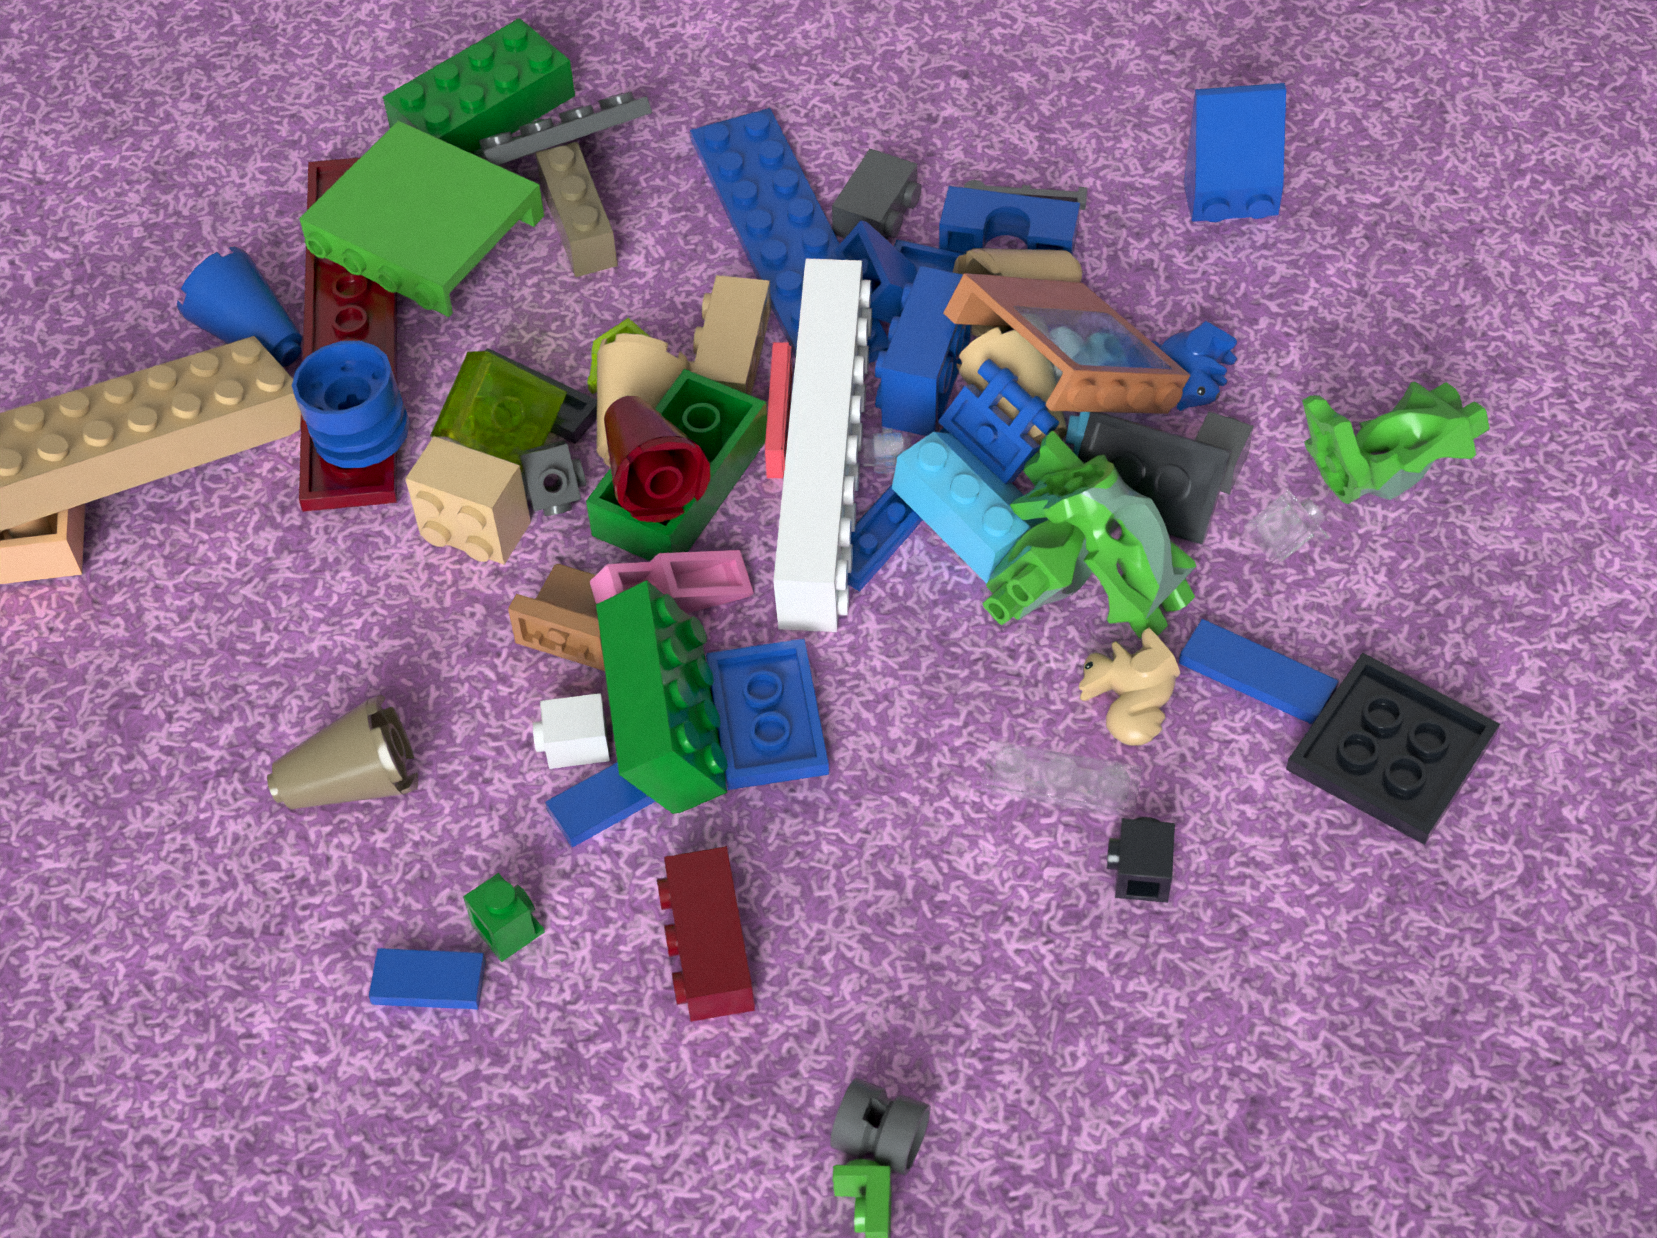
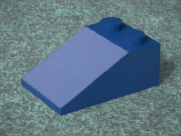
[1183,83,1286,222]

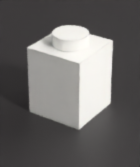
[533,693,610,769]

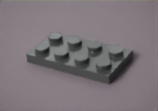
[470,91,652,165]

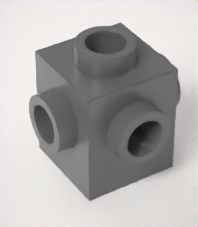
[517,440,586,516]

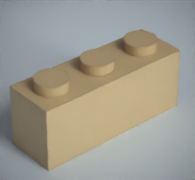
[688,275,771,395]

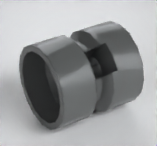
[830,1078,931,1176]

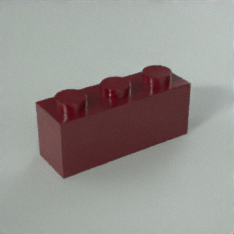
[657,846,755,1022]

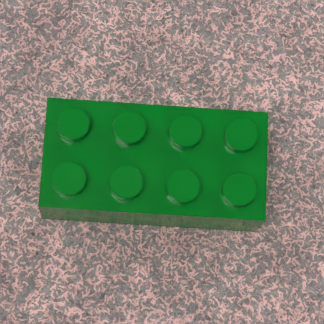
[383,18,575,153]
[586,369,767,561]
[596,580,728,814]

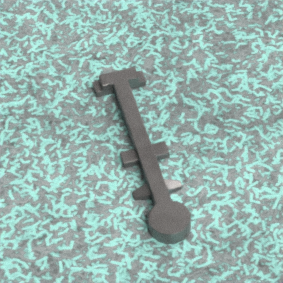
[963,180,1087,210]

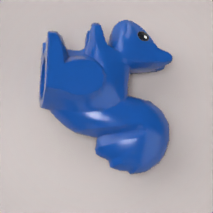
[1125,321,1237,411]

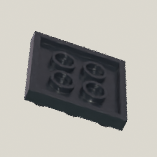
[1286,653,1500,845]

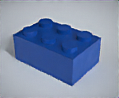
[875,266,972,436]

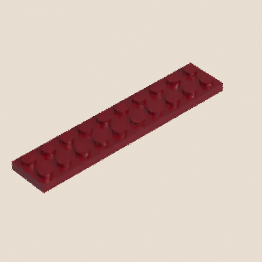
[299,157,397,512]

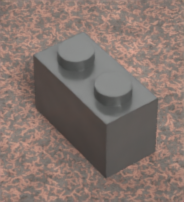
[832,148,922,240]

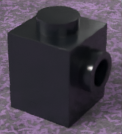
[1106,817,1175,903]

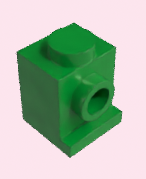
[463,873,545,962]

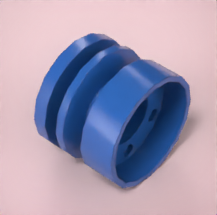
[292,341,410,468]

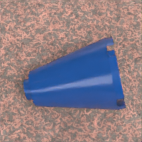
[177,246,302,367]

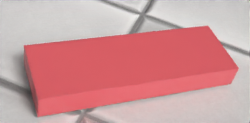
[765,342,793,478]

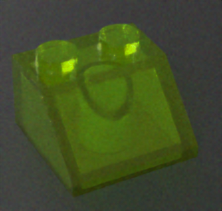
[430,351,567,473]

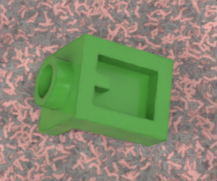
[833,1159,892,1238]

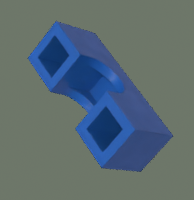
[939,186,1080,256]

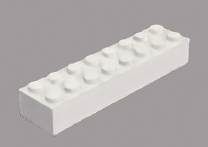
[773,258,872,632]

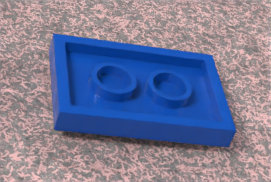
[706,639,829,790]

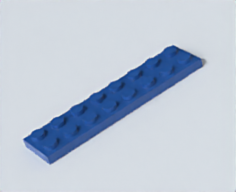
[690,108,890,363]

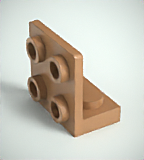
[508,564,605,671]

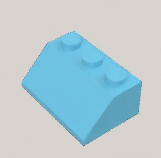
[892,432,1049,584]

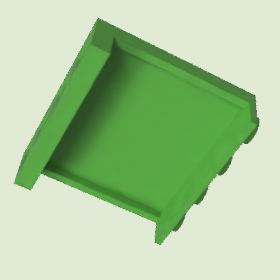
[299,121,544,317]

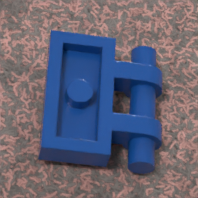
[938,359,1060,484]

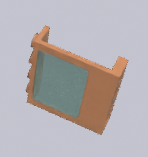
[943,273,1191,414]

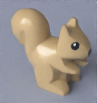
[1079,628,1180,746]

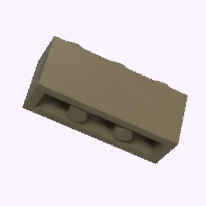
[535,142,618,277]

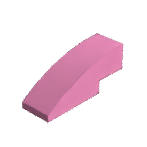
[589,550,754,614]

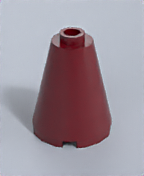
[604,396,710,523]

